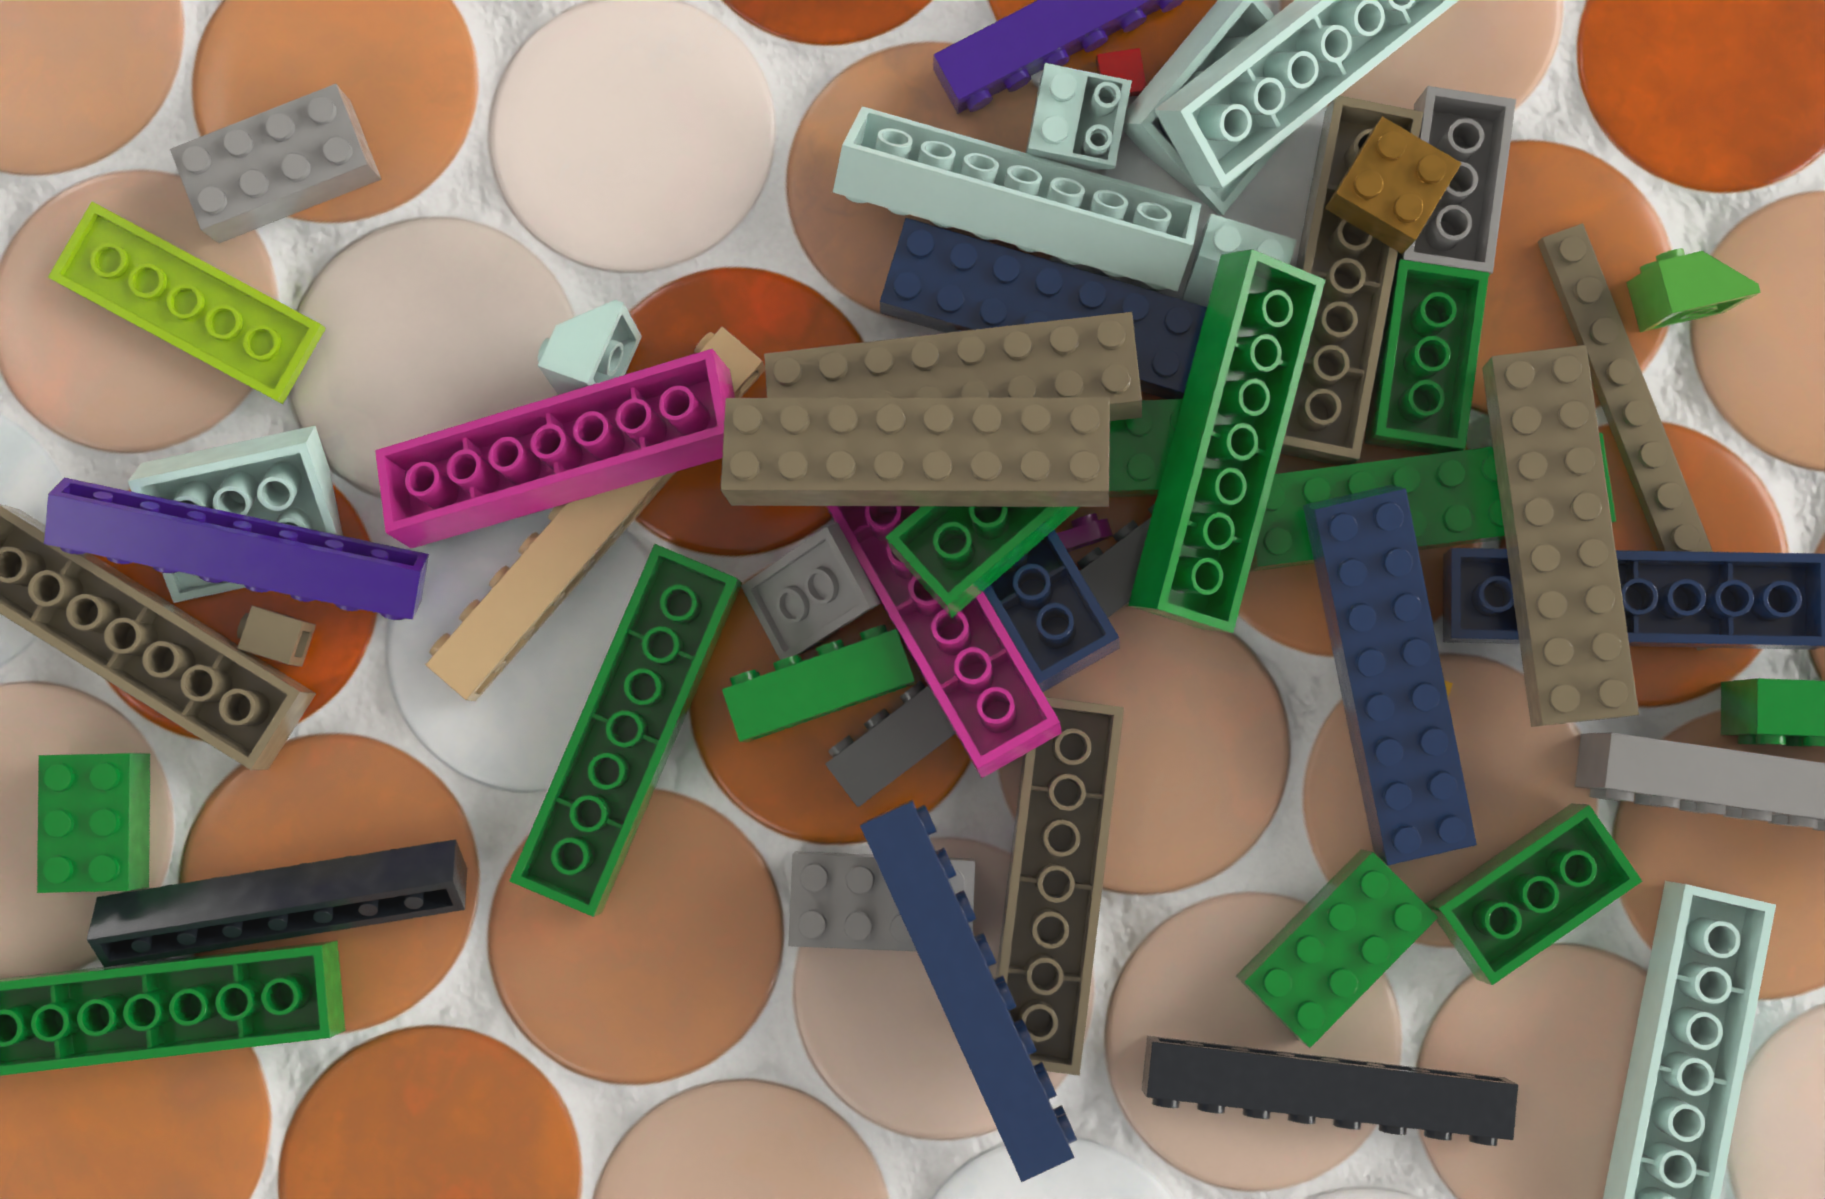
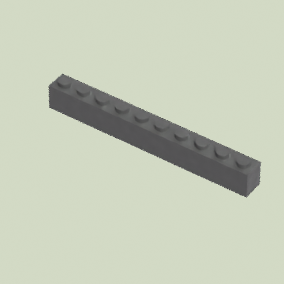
[825,504,1155,807]

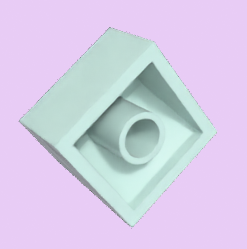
[1182,214,1297,307]
[538,300,642,395]

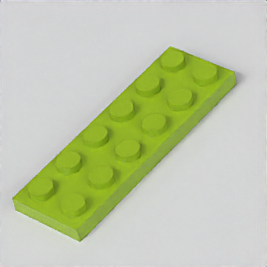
[48,202,326,404]

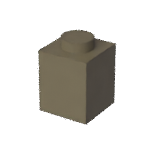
[237,606,316,667]

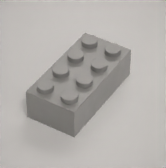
[170,84,381,243]
[1396,86,1516,276]
[788,851,975,951]

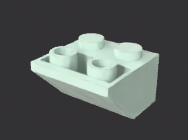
[1026,63,1132,171]

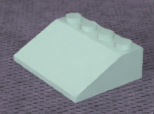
[1123,0,1288,215]
[128,426,343,603]

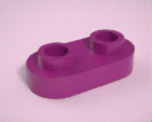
[1054,513,1113,552]

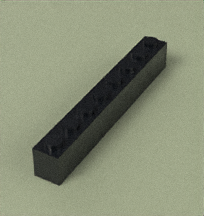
[87,839,468,968]
[1141,1036,1518,1146]

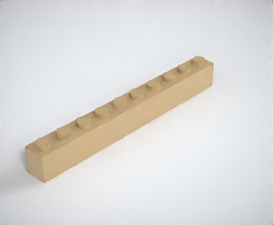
[425,327,765,702]

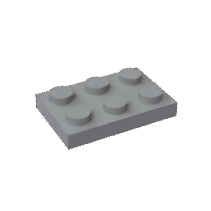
[741,523,881,660]

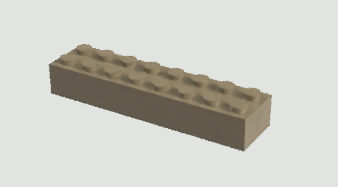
[1280,96,1424,466]
[764,312,1142,421]
[1482,345,1639,727]
[721,397,1110,507]
[0,504,316,770]
[995,697,1124,1076]

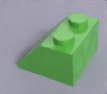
[1626,248,1761,333]

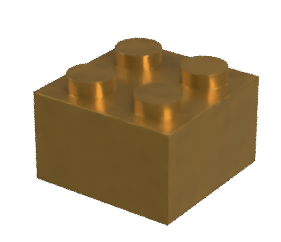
[1325,116,1462,254]

